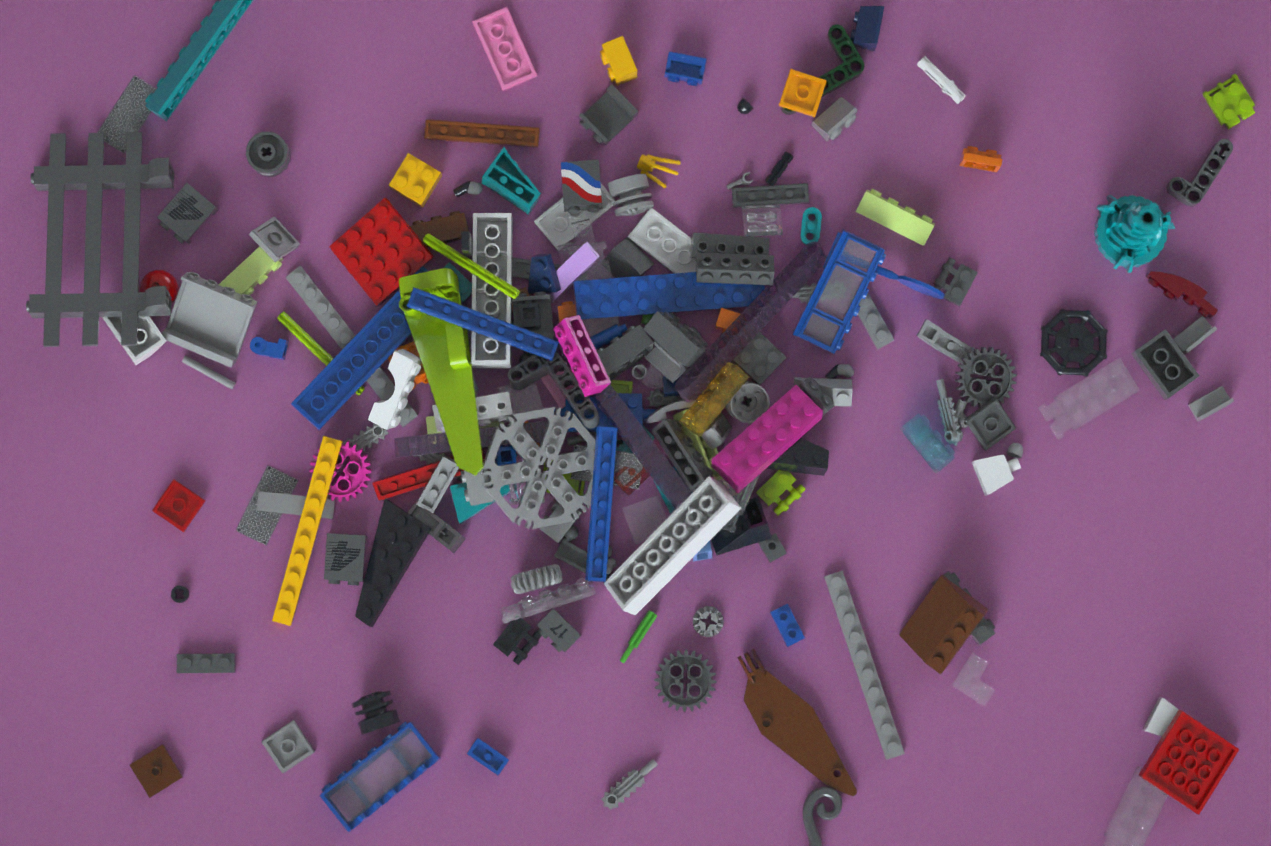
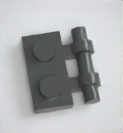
[933,257,978,307]

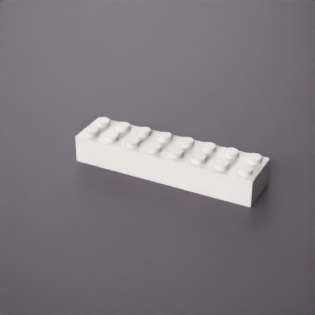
[471,213,513,368]
[604,476,741,615]

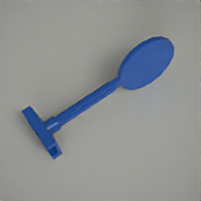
[823,232,945,299]

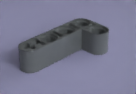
[1166,139,1233,206]

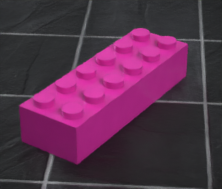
[711,385,823,493]

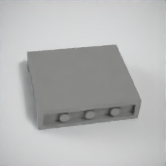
[162,272,258,367]

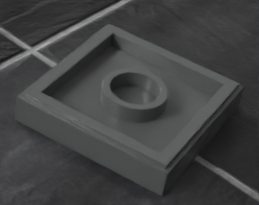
[964,397,1016,451]

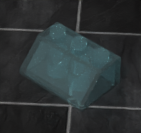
[900,413,955,473]

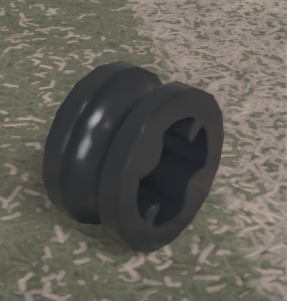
[171,586,189,603]

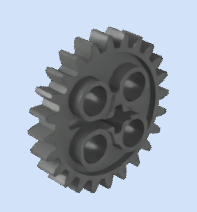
[955,347,1017,408]
[654,649,717,712]

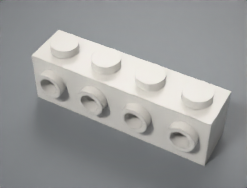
[432,392,513,433]

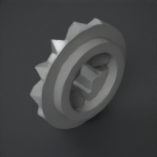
[693,606,724,637]

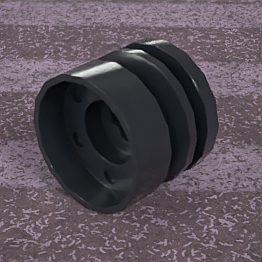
[351,690,400,735]

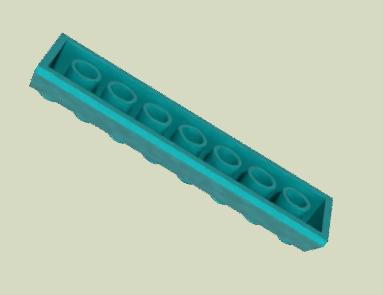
[145,0,253,122]

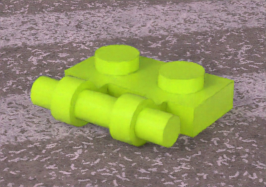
[756,470,806,516]

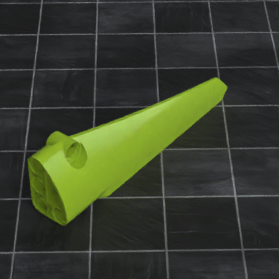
[399,268,484,476]

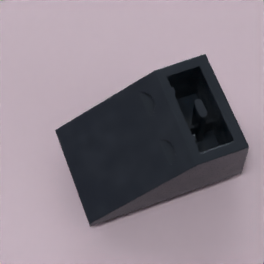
[711,496,772,556]

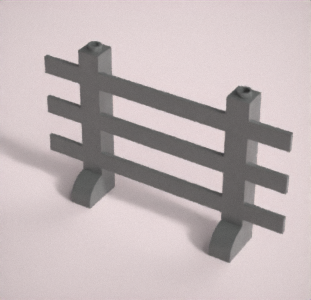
[26,132,175,347]

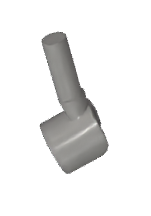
[727,172,754,189]

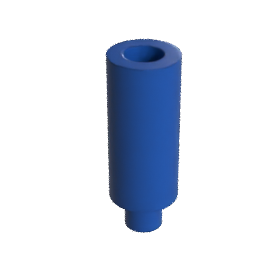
[590,323,627,349]

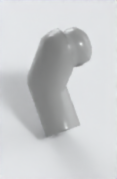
[955,399,968,428]

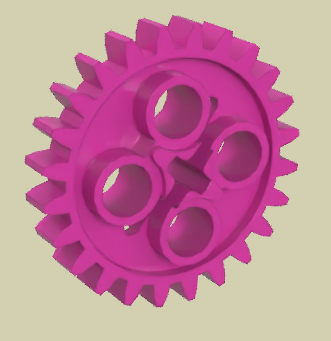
[309,439,372,502]

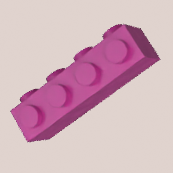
[553,315,611,397]

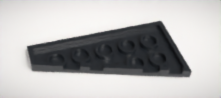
[355,499,432,627]

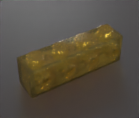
[680,362,749,436]

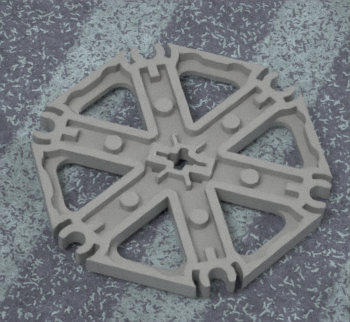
[481,406,596,529]

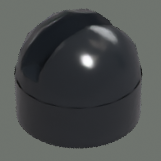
[737,98,754,114]

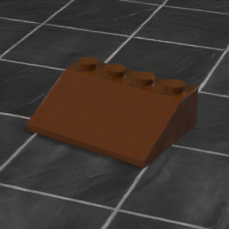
[899,575,989,674]

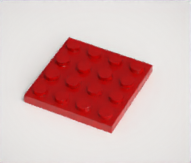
[329,198,434,306]
[1138,710,1240,815]

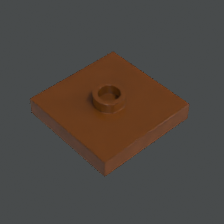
[130,744,183,798]

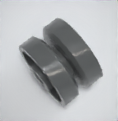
[246,131,291,177]

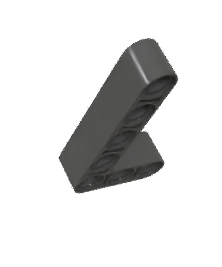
[508,350,600,428]

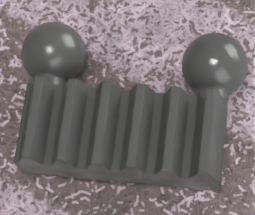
[554,525,613,573]

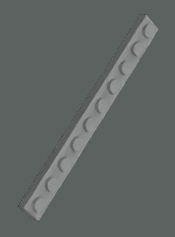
[286,265,418,427]
[824,570,905,760]

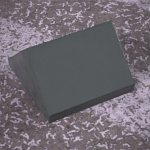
[601,237,654,278]

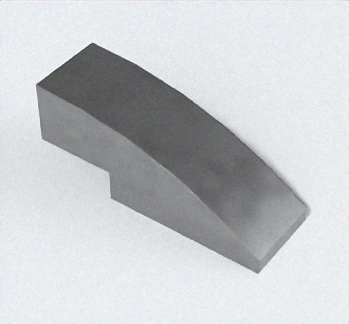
[408,500,466,553]

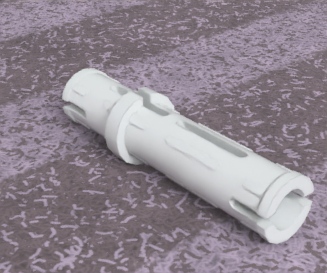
[917,56,966,104]

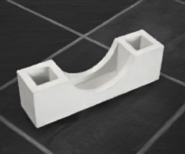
[368,349,421,430]

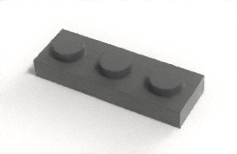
[177,653,235,673]

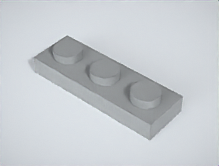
[850,293,894,350]
[416,454,459,513]

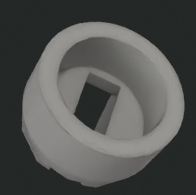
[631,363,647,380]
[1007,443,1023,458]

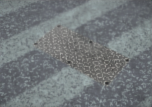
[97,75,156,153]
[571,444,645,489]
[236,466,298,546]

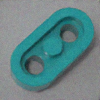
[800,207,822,246]

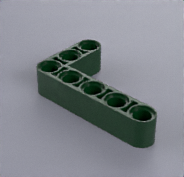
[781,24,865,115]

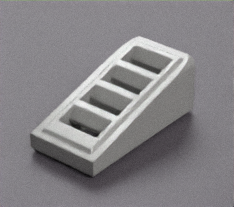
[701,413,732,449]

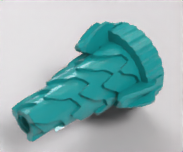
[1094,195,1175,273]

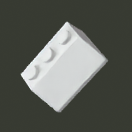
[102,316,166,365]

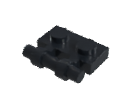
[493,615,542,665]

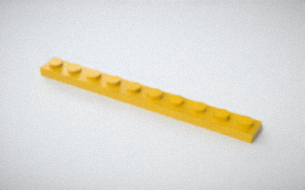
[272,436,343,626]

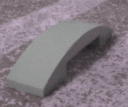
[916,319,982,372]
[645,399,723,423]
[256,491,335,519]

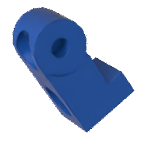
[250,337,289,360]

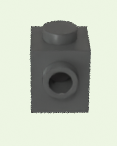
[758,533,787,563]

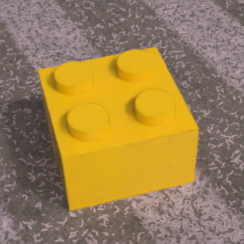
[600,36,638,86]
[388,153,442,208]

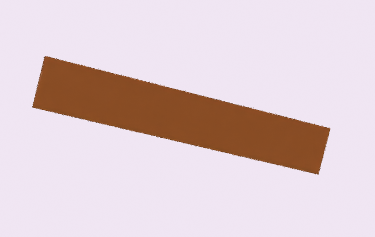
[424,119,540,147]

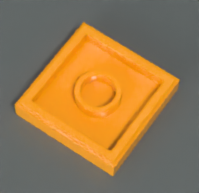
[779,69,827,117]

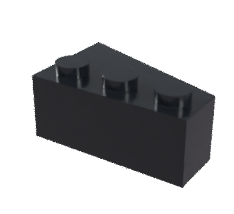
[767,438,829,476]

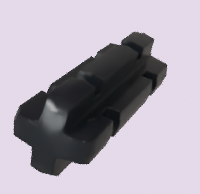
[765,151,793,186]

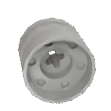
[608,174,654,216]
[724,380,770,424]

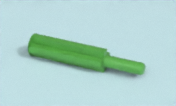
[620,610,658,663]

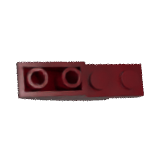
[1145,271,1218,318]

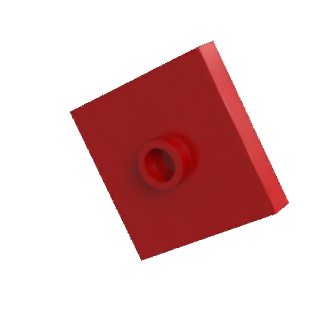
[152,479,206,532]

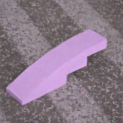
[546,242,600,304]

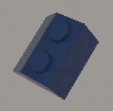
[850,6,884,51]

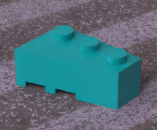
[481,147,541,215]
[450,476,511,524]

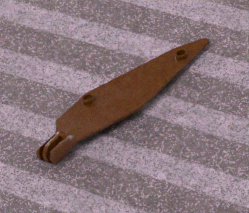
[737,649,857,796]

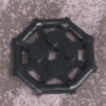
[1039,309,1108,377]

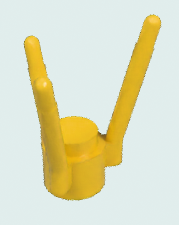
[637,154,681,188]

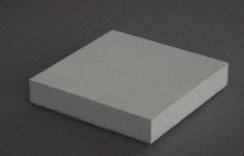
[249,217,300,262]
[261,720,315,774]

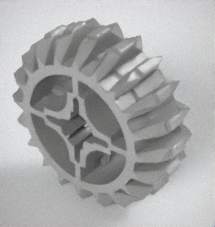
[511,564,563,594]

